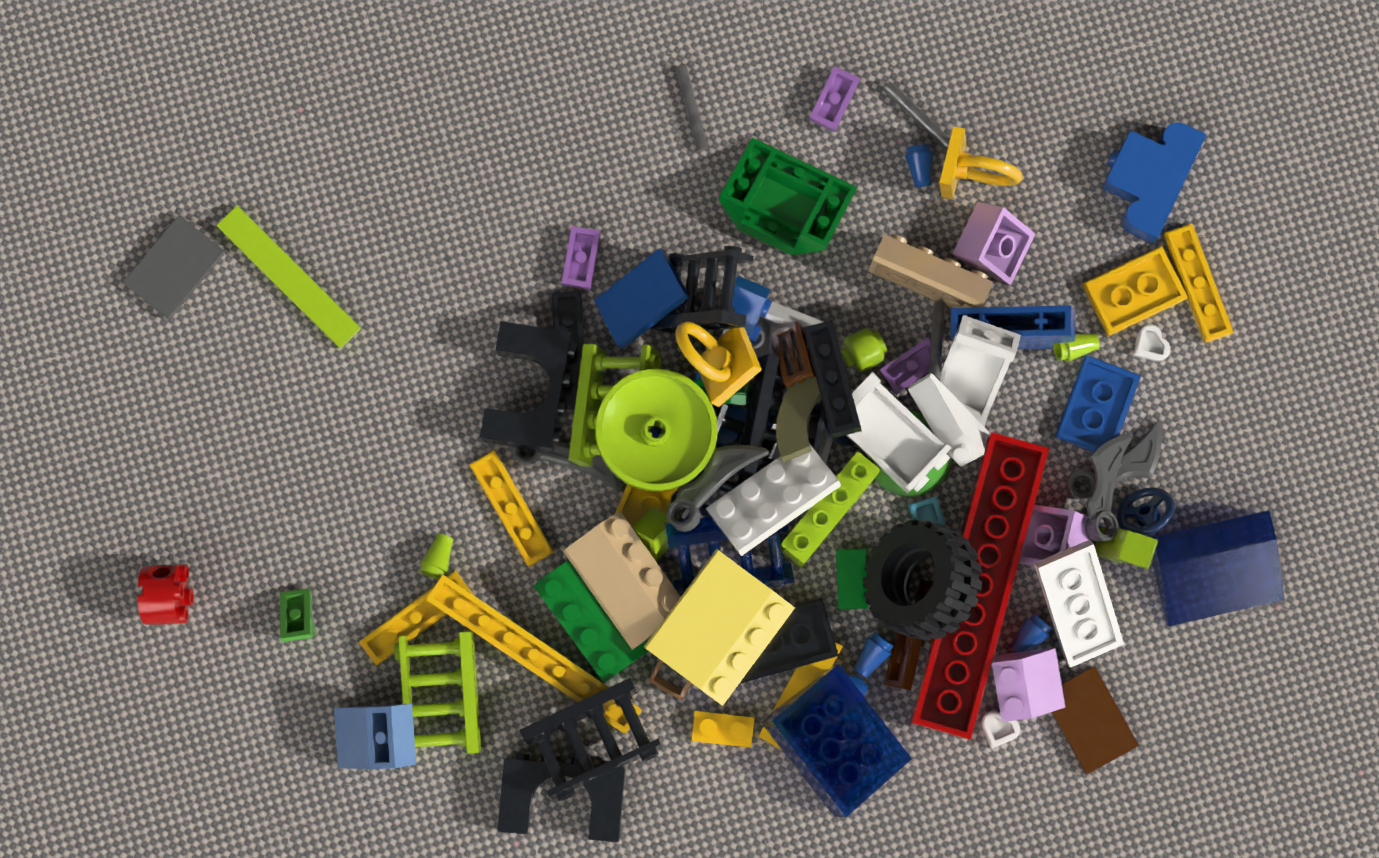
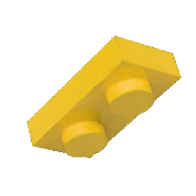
[691,711,755,748]

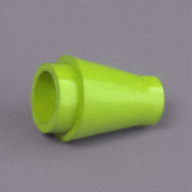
[1053,333,1100,362]
[419,533,454,580]

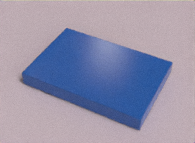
[594,248,690,349]
[1054,355,1141,452]

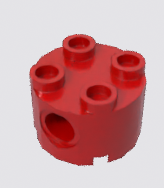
[137,564,194,625]

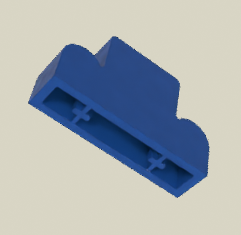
[1102,122,1207,244]
[951,305,1076,349]

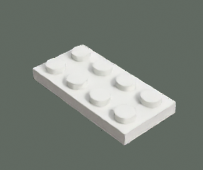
[706,444,841,556]
[1034,540,1124,668]

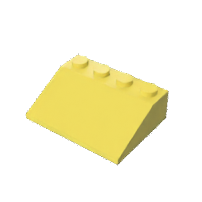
[644,549,795,706]

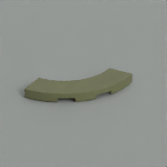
[776,377,821,463]

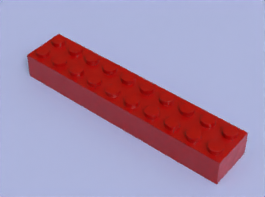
[909,432,1049,740]

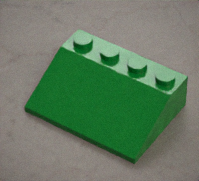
[533,560,650,684]

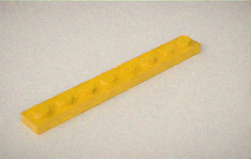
[426,575,642,735]

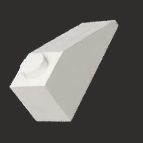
[908,373,989,467]

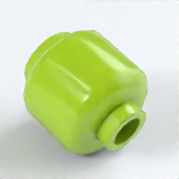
[841,328,887,371]

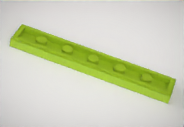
[216,205,361,349]

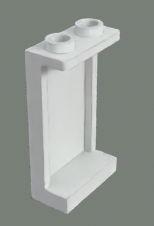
[940,315,1021,427]
[846,372,951,494]

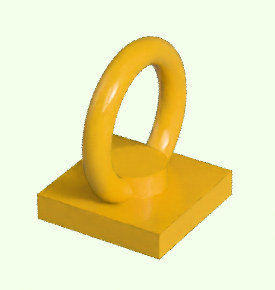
[939,126,1023,200]
[675,322,762,407]

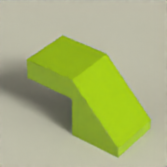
[1095,526,1158,570]

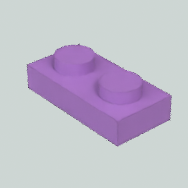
[809,66,861,132]
[561,226,601,290]
[879,337,945,395]

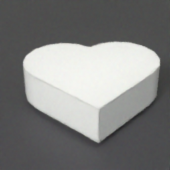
[1133,324,1171,362]
[981,711,1020,749]

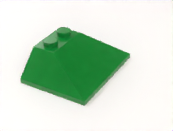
[718,137,857,255]

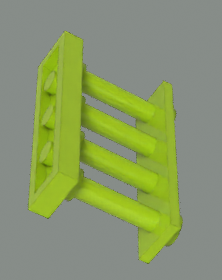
[568,344,661,467]
[394,631,482,755]

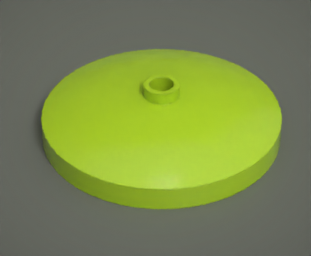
[595,369,718,491]

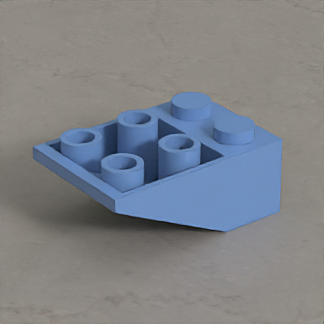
[334,703,416,769]

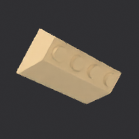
[868,234,993,308]
[563,511,681,650]

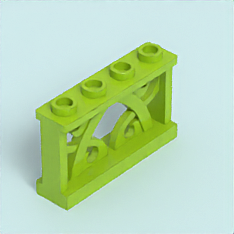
[778,452,880,568]

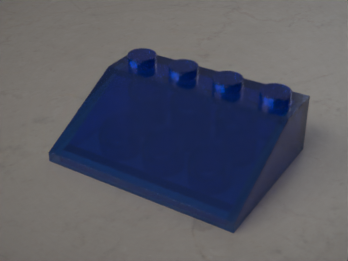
[1151,510,1285,627]
[761,664,912,817]

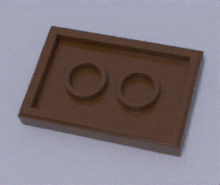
[1051,666,1139,775]

